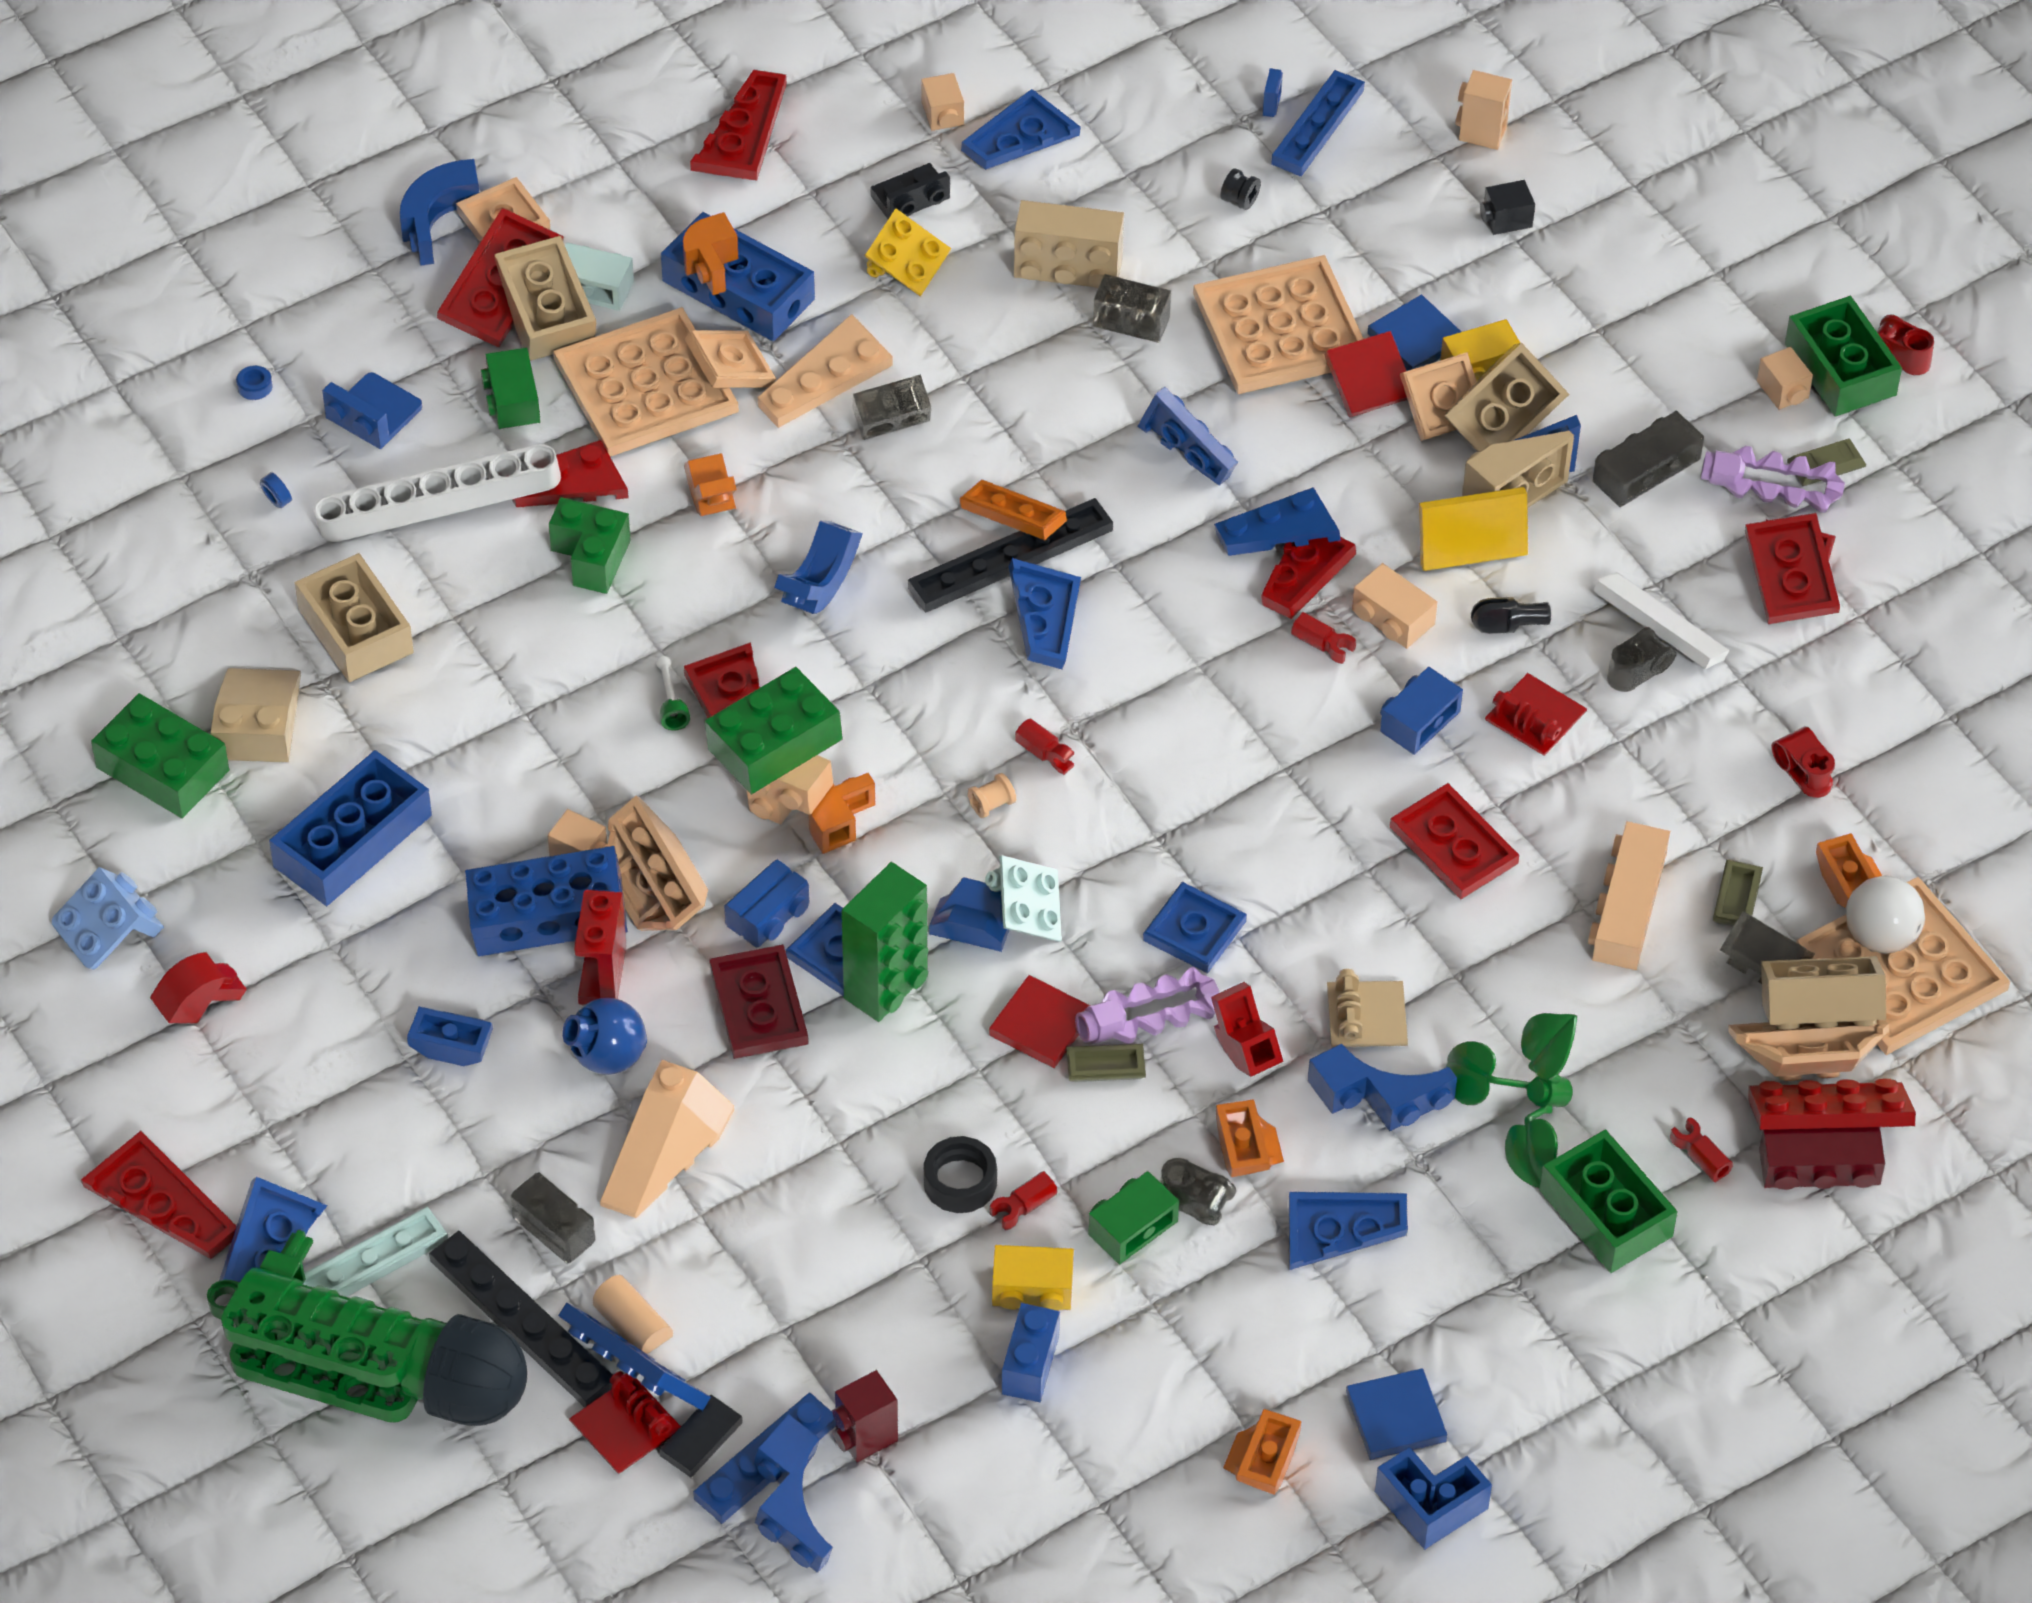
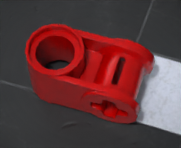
[1877,314,1934,375]
[1771,726,1835,798]

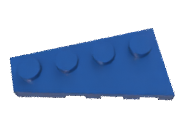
[558,1302,711,1411]

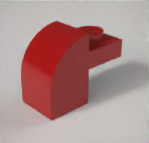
[150,952,247,1023]
[1211,982,1284,1077]

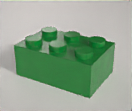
[1784,295,1902,417]
[704,666,843,795]
[91,693,230,819]
[1539,1129,1678,1273]

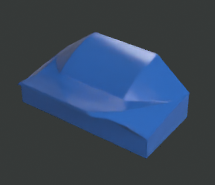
[929,877,1009,952]
[407,1006,493,1066]

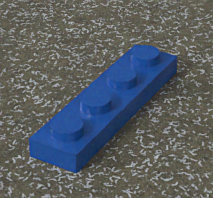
[1271,70,1365,177]
[693,1392,836,1524]

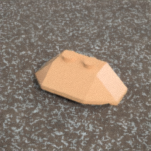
[607,796,708,931]
[1728,1020,1889,1081]

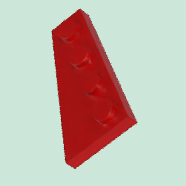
[81,1131,236,1259]

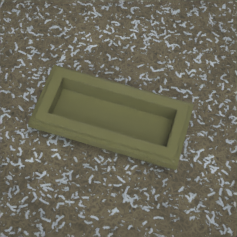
[1787,438,1867,486]
[1713,859,1763,929]
[1066,1044,1146,1082]

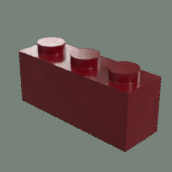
[1759,1127,1886,1190]

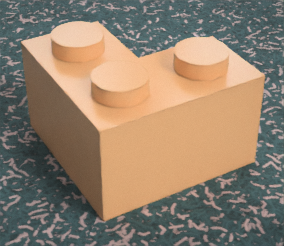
[747,755,833,825]

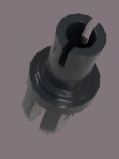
[1471,597,1551,634]

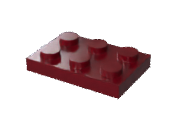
[709,944,809,1059]

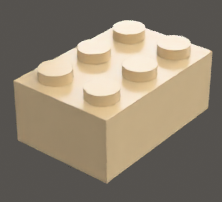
[1014,200,1124,290]
[294,553,414,682]
[1761,956,1886,1030]

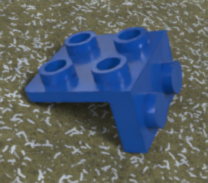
[322,372,423,450]

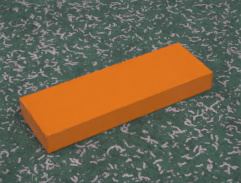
[960,480,1067,540]

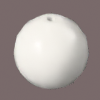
[1846,875,1925,954]

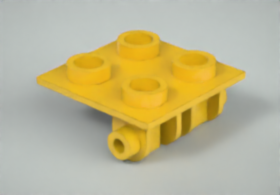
[864,208,952,296]

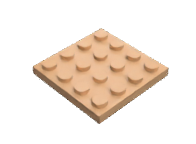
[1193,255,1364,394]
[553,307,739,457]
[1795,877,2010,1055]

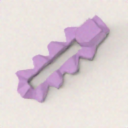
[1701,446,1845,513]
[1075,967,1220,1044]

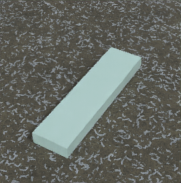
[303,1206,448,1297]

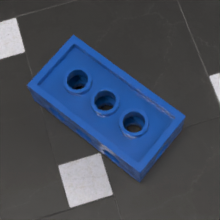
[661,212,815,342]
[465,846,628,956]

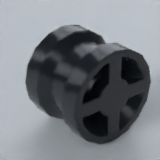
[1220,168,1261,210]

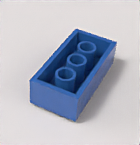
[269,750,432,907]

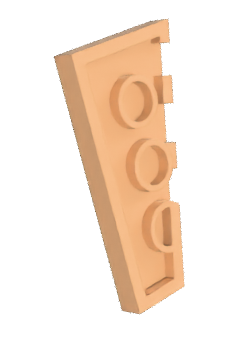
[758,314,893,428]

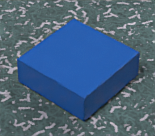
[1263,68,1283,117]

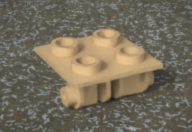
[1327,969,1408,1047]

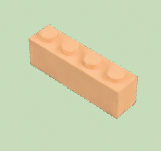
[1588,821,1671,970]

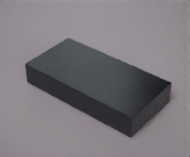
[660,1395,743,1478]

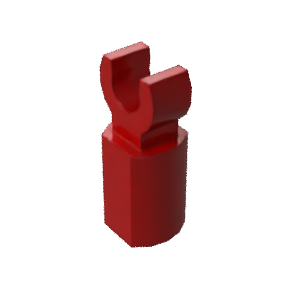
[1291,612,1356,664]
[1015,719,1074,775]
[1670,1117,1733,1183]
[990,1171,1058,1230]

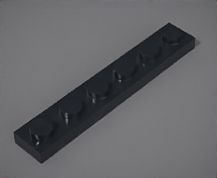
[908,498,1113,613]
[429,1231,613,1408]

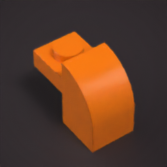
[683,212,738,295]
[684,453,737,516]
[808,773,875,854]

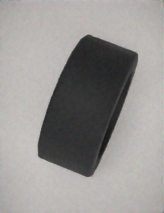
[923,1136,997,1213]

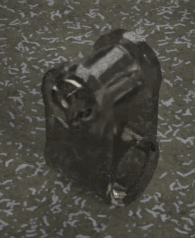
[1607,627,1677,692]
[1160,1158,1237,1226]

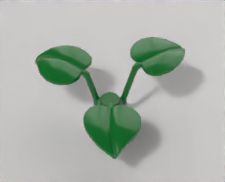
[1446,1013,1578,1188]

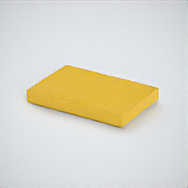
[1419,487,1528,571]

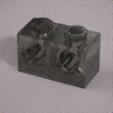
[1093,274,1171,343]
[852,374,931,440]

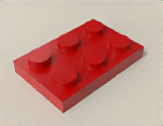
[1745,513,1840,624]
[1390,783,1520,900]

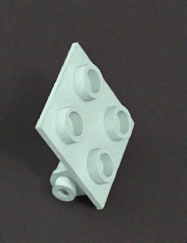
[985,856,1062,942]

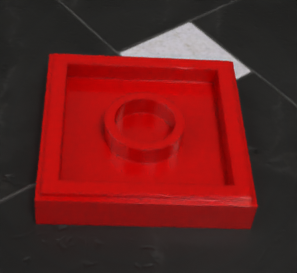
[1324,331,1408,418]
[989,975,1091,1069]

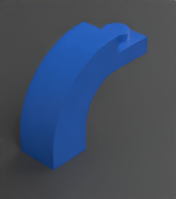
[400,159,479,266]
[774,520,863,614]

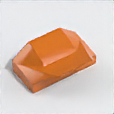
[1816,833,1882,908]
[1216,1099,1284,1177]
[1223,1409,1302,1495]

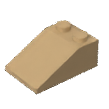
[494,236,596,361]
[1444,343,1570,452]
[1462,431,1574,508]
[211,668,301,762]

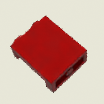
[574,890,627,1005]

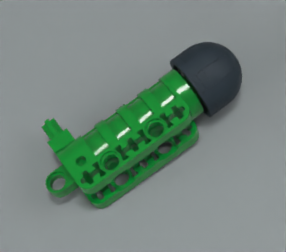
[207,1230,527,1426]

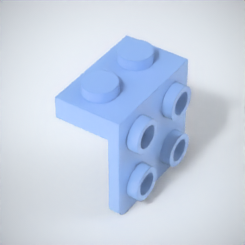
[52,867,164,970]

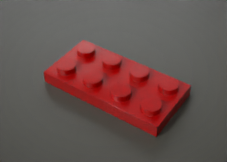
[437,208,564,348]
[1748,1078,1916,1130]

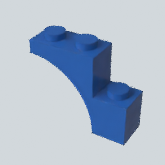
[1307,1044,1457,1131]
[754,1414,833,1573]

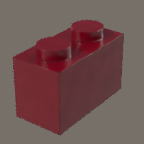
[832,1370,898,1463]

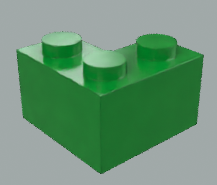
[549,497,631,594]

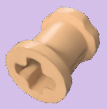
[967,773,1016,818]

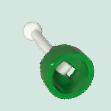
[657,656,690,731]

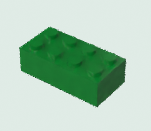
[841,861,929,1022]

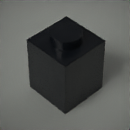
[1480,180,1535,235]

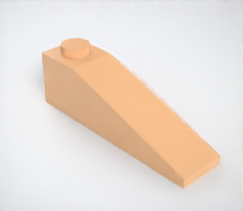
[600,1060,734,1218]

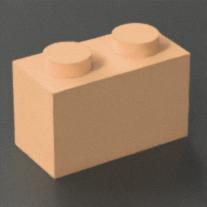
[1455,70,1512,150]
[1352,563,1437,649]

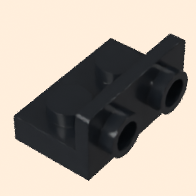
[870,163,950,219]

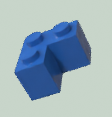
[1375,1447,1492,1550]

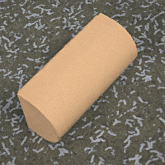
[593,1275,673,1354]

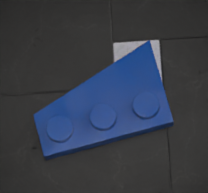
[961,89,1081,170]
[219,1177,328,1282]

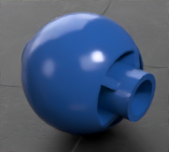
[562,998,647,1075]

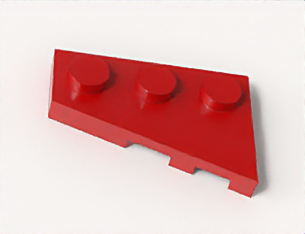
[512,440,629,507]
[1261,537,1356,619]

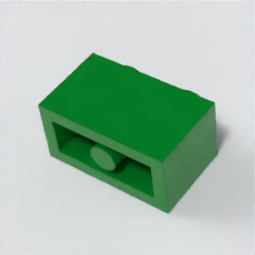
[481,347,541,429]
[1088,1171,1179,1265]

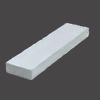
[1593,572,1729,669]

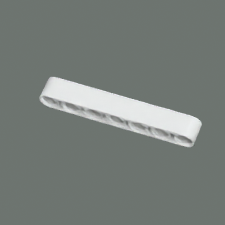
[314,444,561,542]

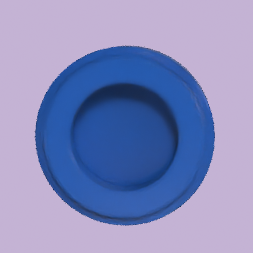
[236,365,273,400]
[260,472,292,508]

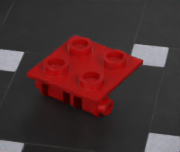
[1485,673,1587,756]
[569,1371,681,1474]

